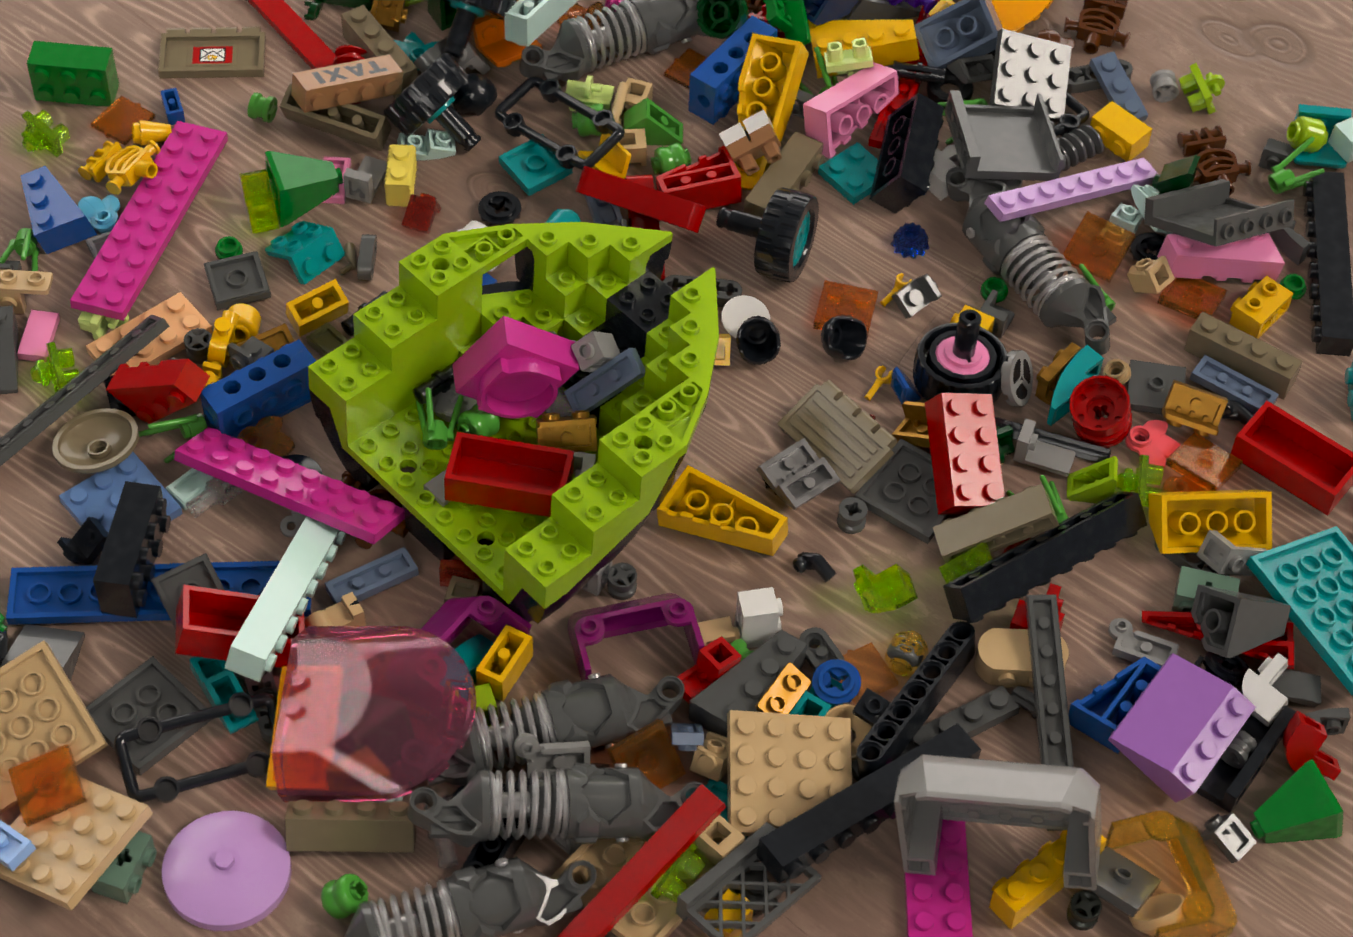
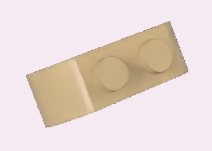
[974,628,1069,688]

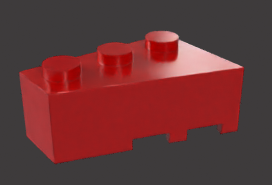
[656,145,742,209]
[106,358,210,424]

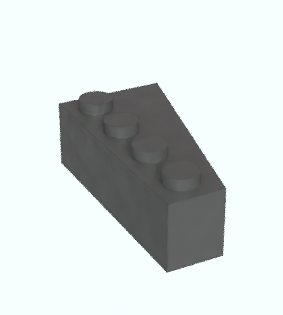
[689,630,807,738]

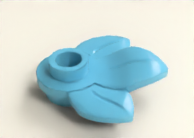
[78,194,120,234]

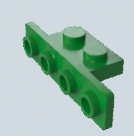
[763,0,811,46]

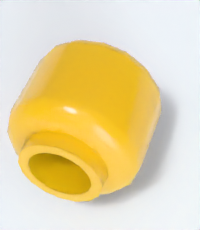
[228,303,261,344]

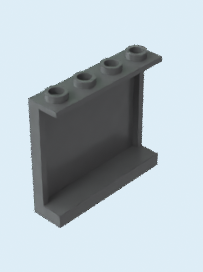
[944,90,1066,181]
[1144,179,1294,247]

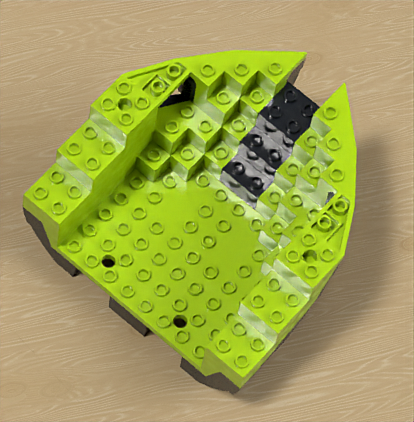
[308,222,719,624]

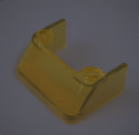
[1105,810,1237,937]

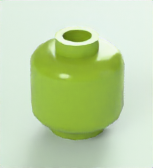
[1286,116,1328,153]

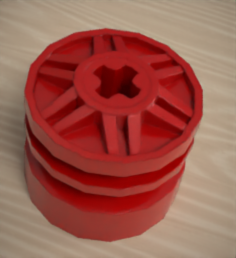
[1070,376,1132,448]

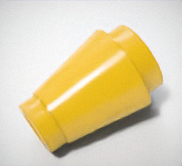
[132,120,171,146]

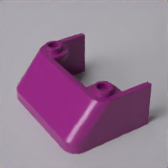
[568,593,705,681]
[386,596,532,728]

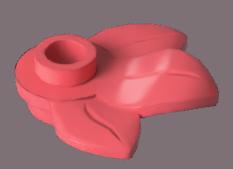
[1125,420,1182,468]

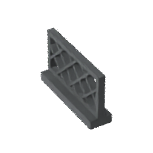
[676,822,822,937]

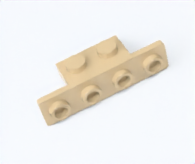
[0,269,53,314]

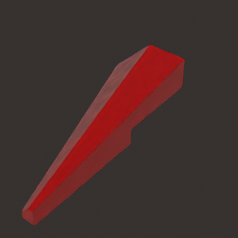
[1142,611,1294,670]

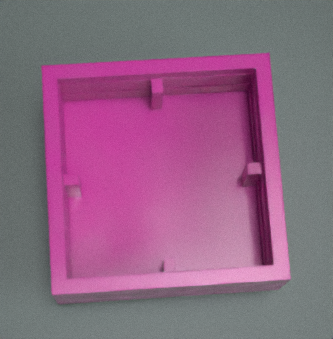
[452,315,579,418]

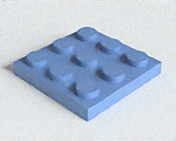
[59,452,183,551]

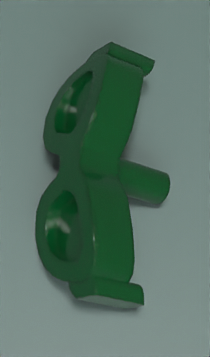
[304,0,323,20]

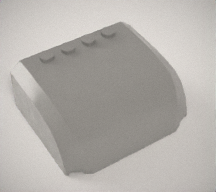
[894,754,1102,890]

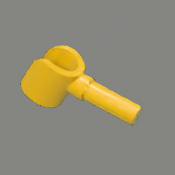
[880,273,912,307]
[865,366,893,401]

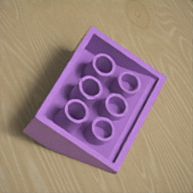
[1108,653,1256,803]

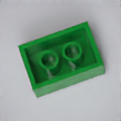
[27,41,119,107]

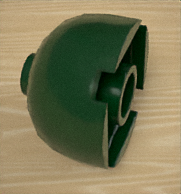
[696,0,749,39]

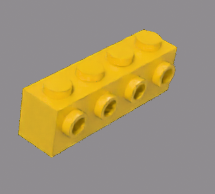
[989,830,1107,929]

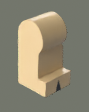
[304,592,366,646]

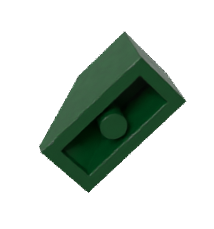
[1152,155,1200,195]

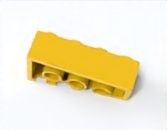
[808,20,919,78]
[656,465,788,556]

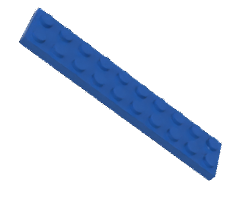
[6,561,312,625]

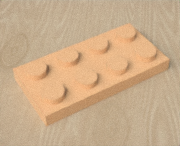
[86,292,213,376]

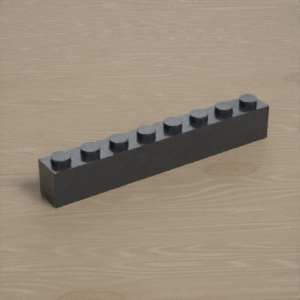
[1303,170,1353,356]
[943,491,1148,623]
[756,723,981,883]

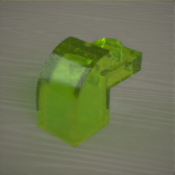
[239,169,280,234]
[853,564,918,613]

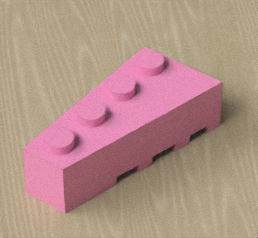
[803,63,899,159]
[1157,233,1285,283]

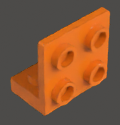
[472,16,543,67]

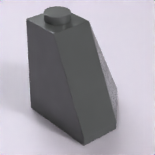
[1191,584,1291,658]

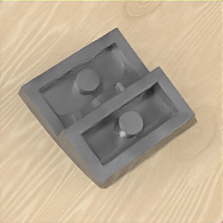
[756,438,841,510]

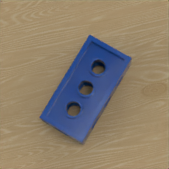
[688,15,778,125]
[200,339,316,439]

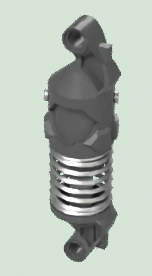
[519,0,708,82]
[946,167,1117,355]
[401,673,685,786]
[407,763,705,848]
[344,857,597,937]

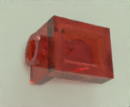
[402,193,441,234]
[439,559,481,587]

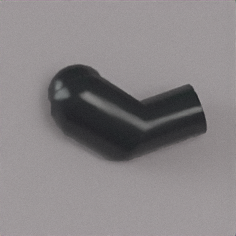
[1222,401,1253,426]
[793,552,837,583]

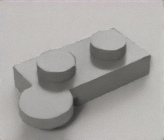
[1108,618,1179,666]
[514,733,590,778]

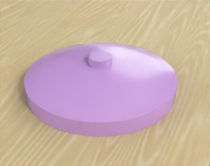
[162,811,291,931]

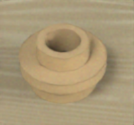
[1103,359,1131,385]

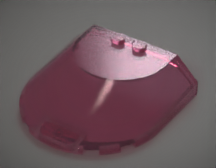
[272,626,476,803]

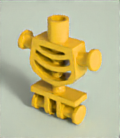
[78,139,161,195]
[202,310,240,389]

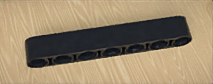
[856,621,976,779]

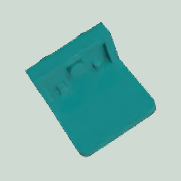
[1293,104,1352,169]
[265,221,345,285]

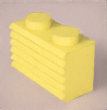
[384,144,417,207]

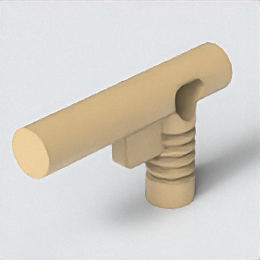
[611,82,629,133]

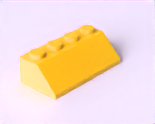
[1148,489,1272,554]

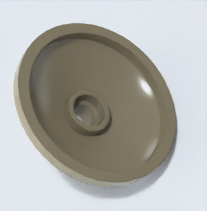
[52,408,139,474]

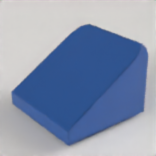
[891,367,921,404]

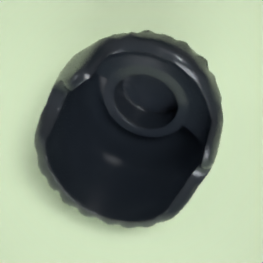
[452,73,497,116]
[821,315,867,360]
[736,316,781,365]

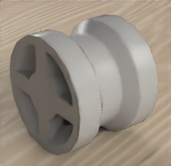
[1150,69,1179,102]

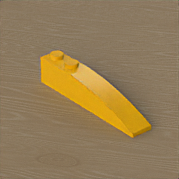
[735,33,809,190]

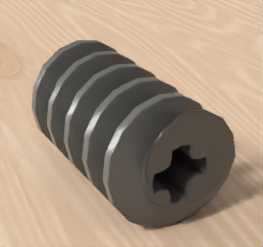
[1057,125,1104,171]

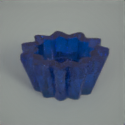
[891,222,930,259]

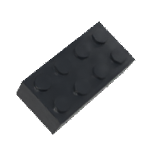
[870,93,944,214]
[93,481,171,618]

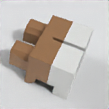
[719,110,782,176]

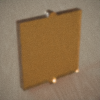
[664,48,707,89]
[91,96,155,145]
[840,642,898,705]

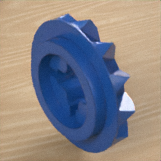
[812,659,861,706]

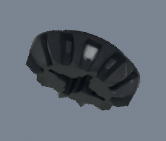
[478,191,521,226]
[1130,232,1166,261]
[1203,652,1249,687]

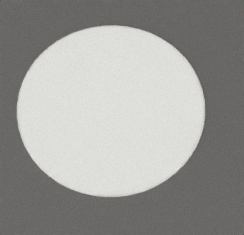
[721,295,770,338]

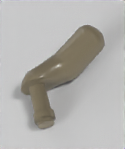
[339,242,357,275]

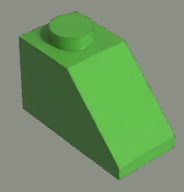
[624,98,683,146]

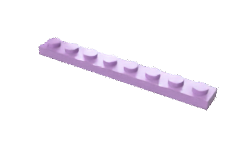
[984,157,1158,222]

